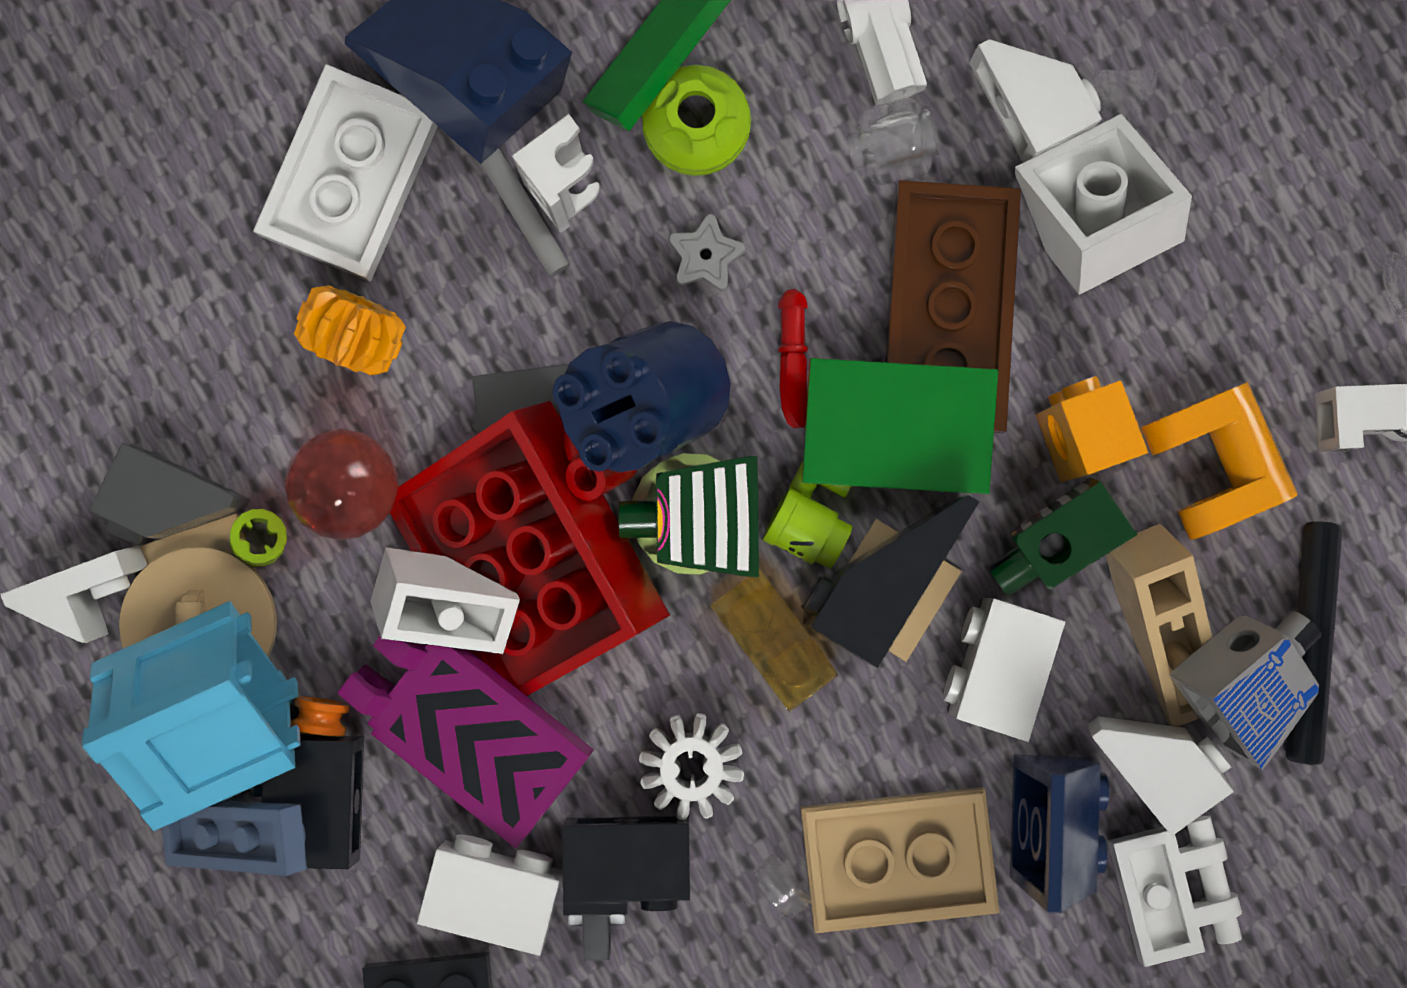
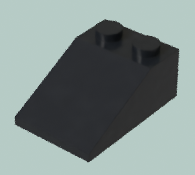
[801,495,979,668]

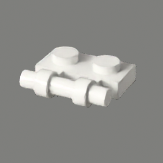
[1107,816,1242,967]

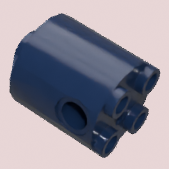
[552,321,731,472]

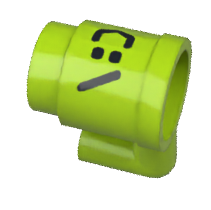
[762,461,853,569]

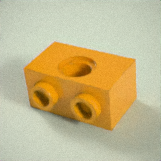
[1035,376,1148,483]

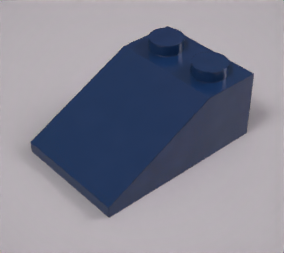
[345,0,572,164]
[1010,754,1109,913]

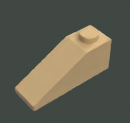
[1106,524,1212,727]

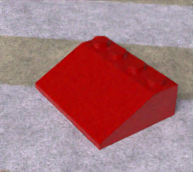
[382,401,670,696]

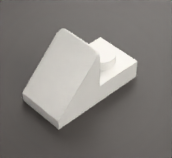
[0,545,147,643]

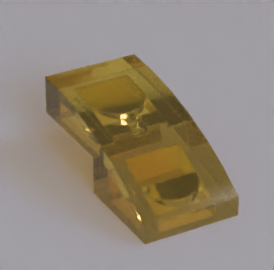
[710,569,839,712]

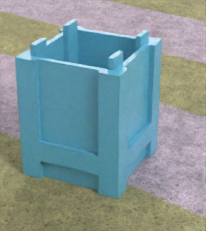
[82,601,300,831]

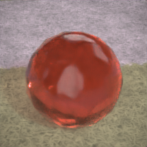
[285,429,398,540]

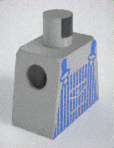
[1169,611,1322,770]

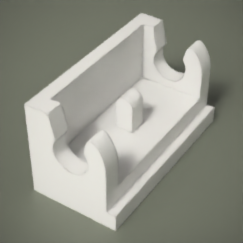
[512,114,600,233]

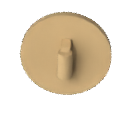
[119,547,277,658]

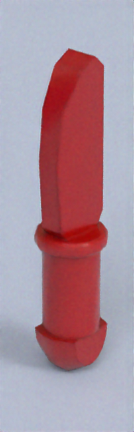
[777,289,808,429]

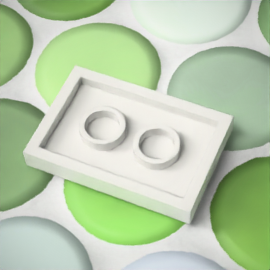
[253,64,438,282]

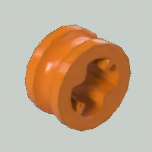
[290,696,350,736]

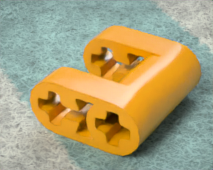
[1140,382,1298,540]

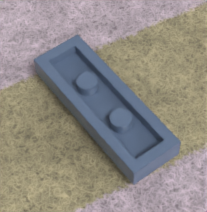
[162,801,307,876]

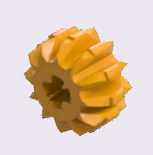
[293,285,406,375]

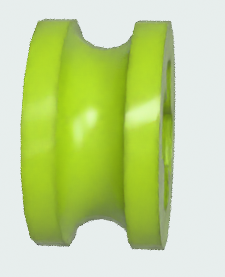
[230,509,287,567]

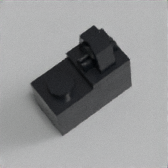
[253,735,364,869]
[562,815,690,961]

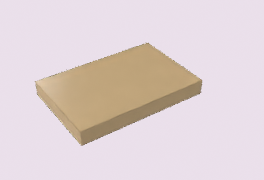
[800,787,1000,933]

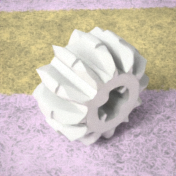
[639,713,744,820]

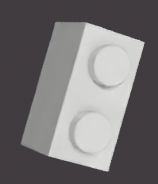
[943,598,1066,742]
[417,835,563,956]

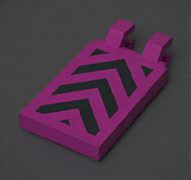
[337,636,594,849]

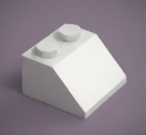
[1015,114,1192,295]

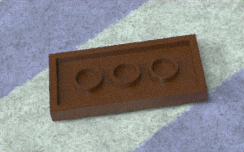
[885,180,1021,434]

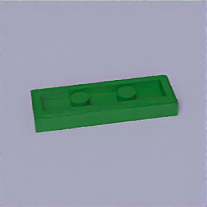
[582,0,731,131]

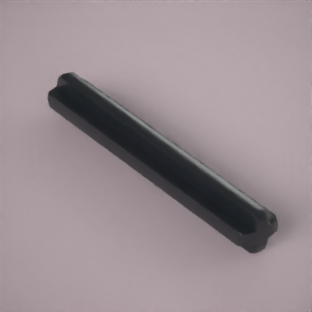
[1286,521,1343,765]

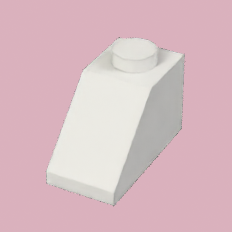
[969,39,1102,163]
[370,547,520,654]
[1088,716,1234,836]

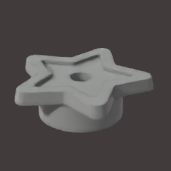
[668,214,747,292]

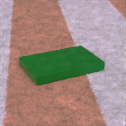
[802,358,998,494]

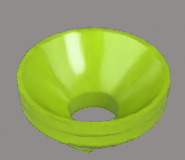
[642,65,751,176]

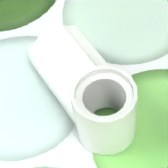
[836,0,927,105]

